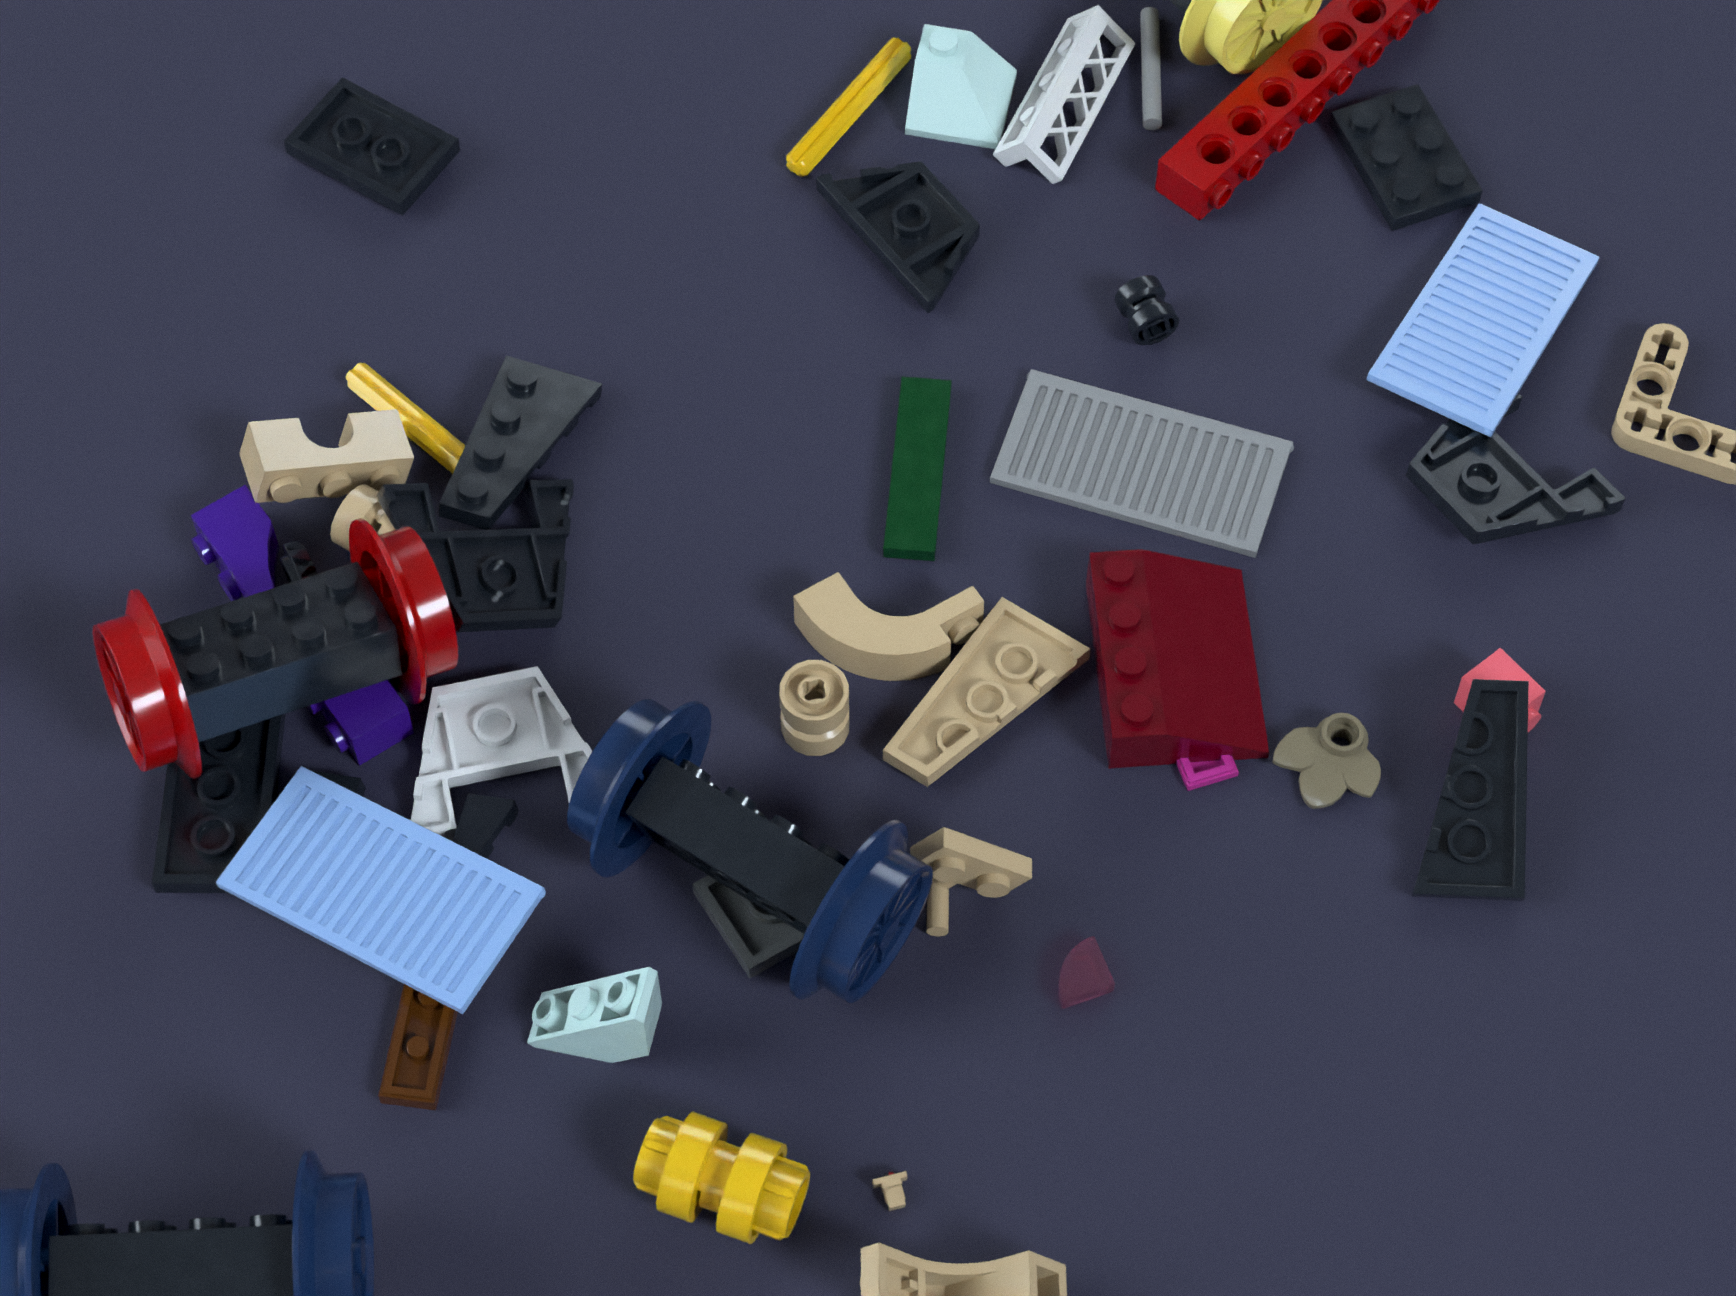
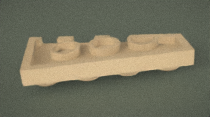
[883,597,1090,787]

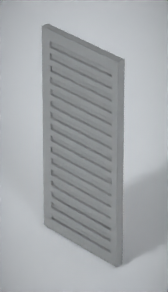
[990,369,1294,558]

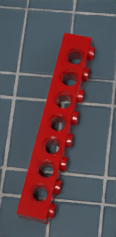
[1155,0,1440,221]

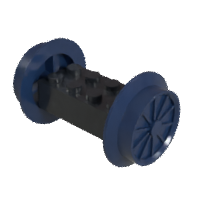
[567,699,933,1003]
[0,1150,374,1296]

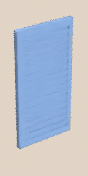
[1366,203,1599,437]
[216,766,546,1014]

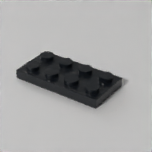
[152,714,286,894]

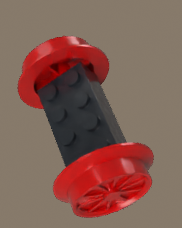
[93,518,458,779]

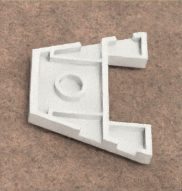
[409,666,593,840]

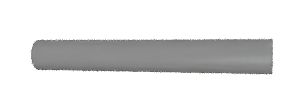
[1140,7,1162,131]

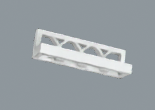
[993,5,1135,184]

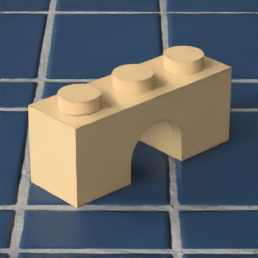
[239,409,414,503]

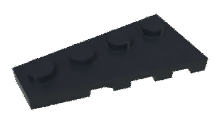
[439,355,602,530]

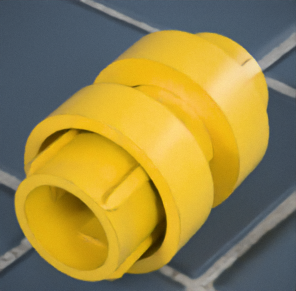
[633,1111,810,1244]

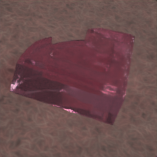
[1058,936,1115,1009]

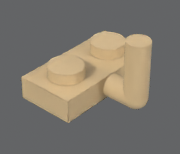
[910,827,1032,936]

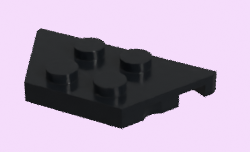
[816,161,980,313]

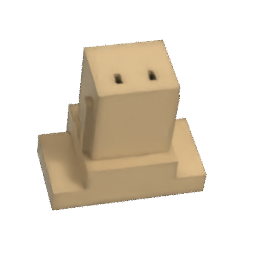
[872,1171,908,1211]

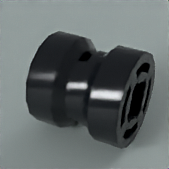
[1114,275,1179,345]

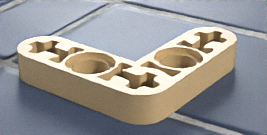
[1611,323,1736,485]

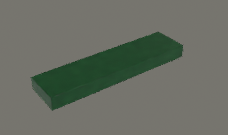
[883,376,952,561]

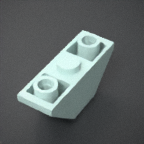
[527,967,662,1063]

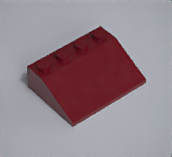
[1086,549,1269,769]

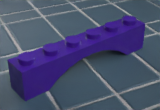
[191,485,414,766]

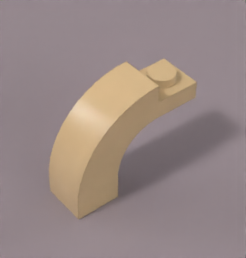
[793,572,984,681]
[860,1243,1067,1296]

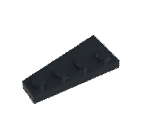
[1412,679,1529,901]

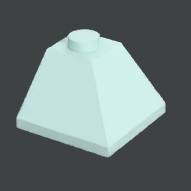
[905,24,1017,149]

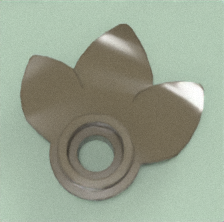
[1272,713,1381,809]

